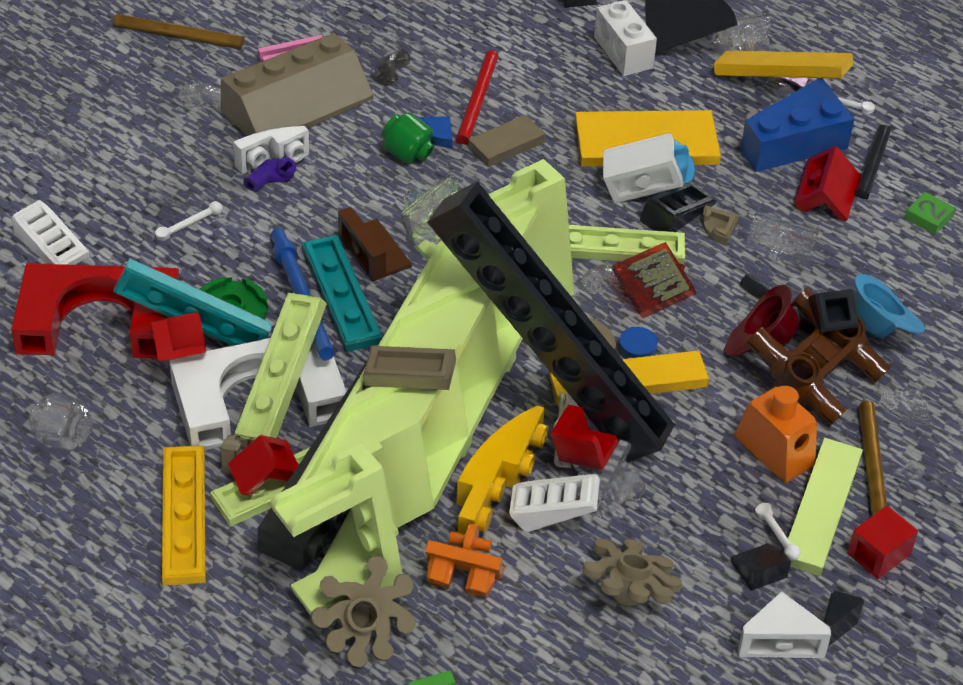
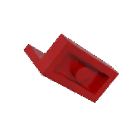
[794,146,860,221]

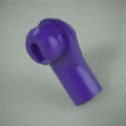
[243,157,297,193]

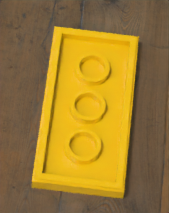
[575,110,721,167]

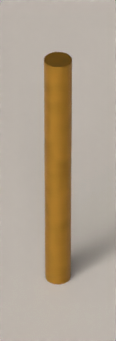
[114,14,245,49]
[859,401,887,516]

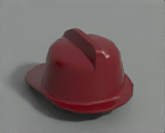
[724,285,802,356]

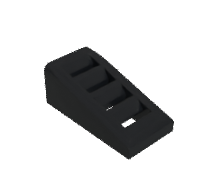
[640,182,717,232]

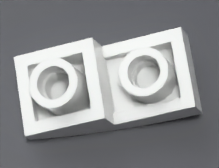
[233,126,309,174]

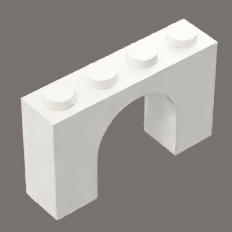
[169,338,346,450]

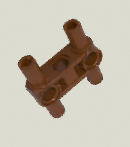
[746,286,892,426]

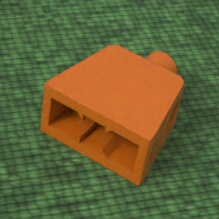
[734,386,817,484]

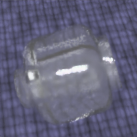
[29,393,93,451]

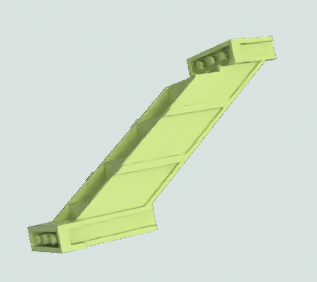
[271,159,574,615]

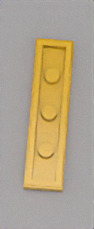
[713,51,854,79]
[548,350,709,405]
[162,445,206,585]

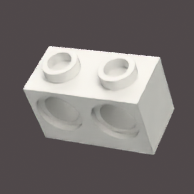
[594,0,657,76]

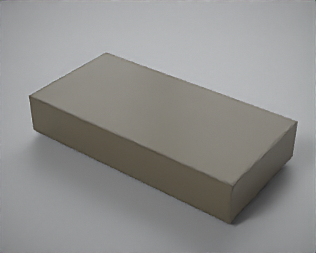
[468,115,546,167]
[363,346,456,390]

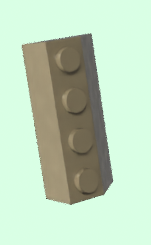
[221,33,373,136]

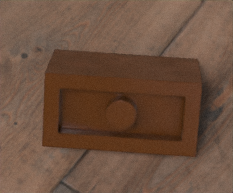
[338,207,412,282]

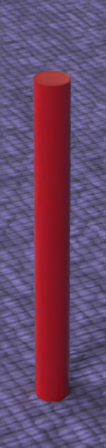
[456,50,499,145]

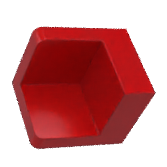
[151,312,206,362]
[550,405,618,470]
[228,435,298,496]
[847,506,919,579]

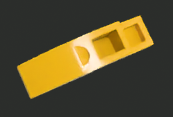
[456,406,548,534]

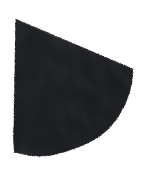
[645,0,738,53]

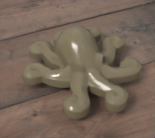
[582,539,682,607]
[310,556,416,668]

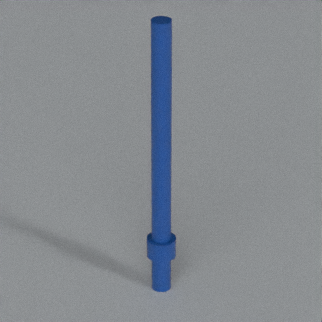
[271,228,335,361]

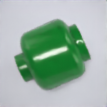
[381,112,435,164]

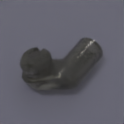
[374,48,410,87]

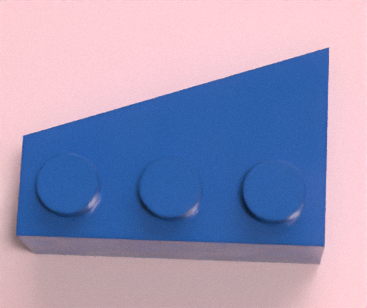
[740,78,855,172]

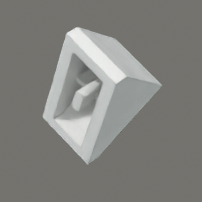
[738,591,831,658]

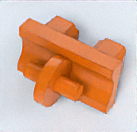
[425,523,505,598]

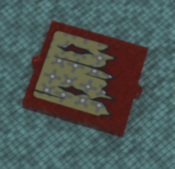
[611,242,697,319]

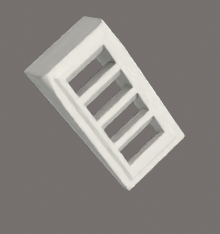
[12,200,89,265]
[509,474,600,532]

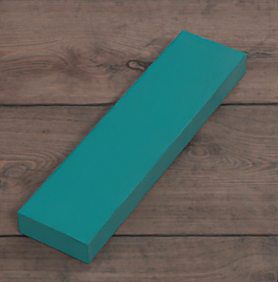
[302,235,383,352]
[113,258,273,346]

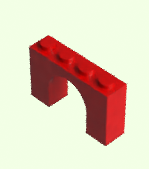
[11,263,180,359]

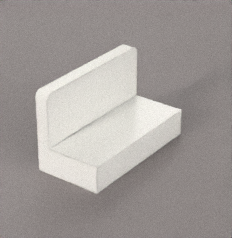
[603,133,683,202]

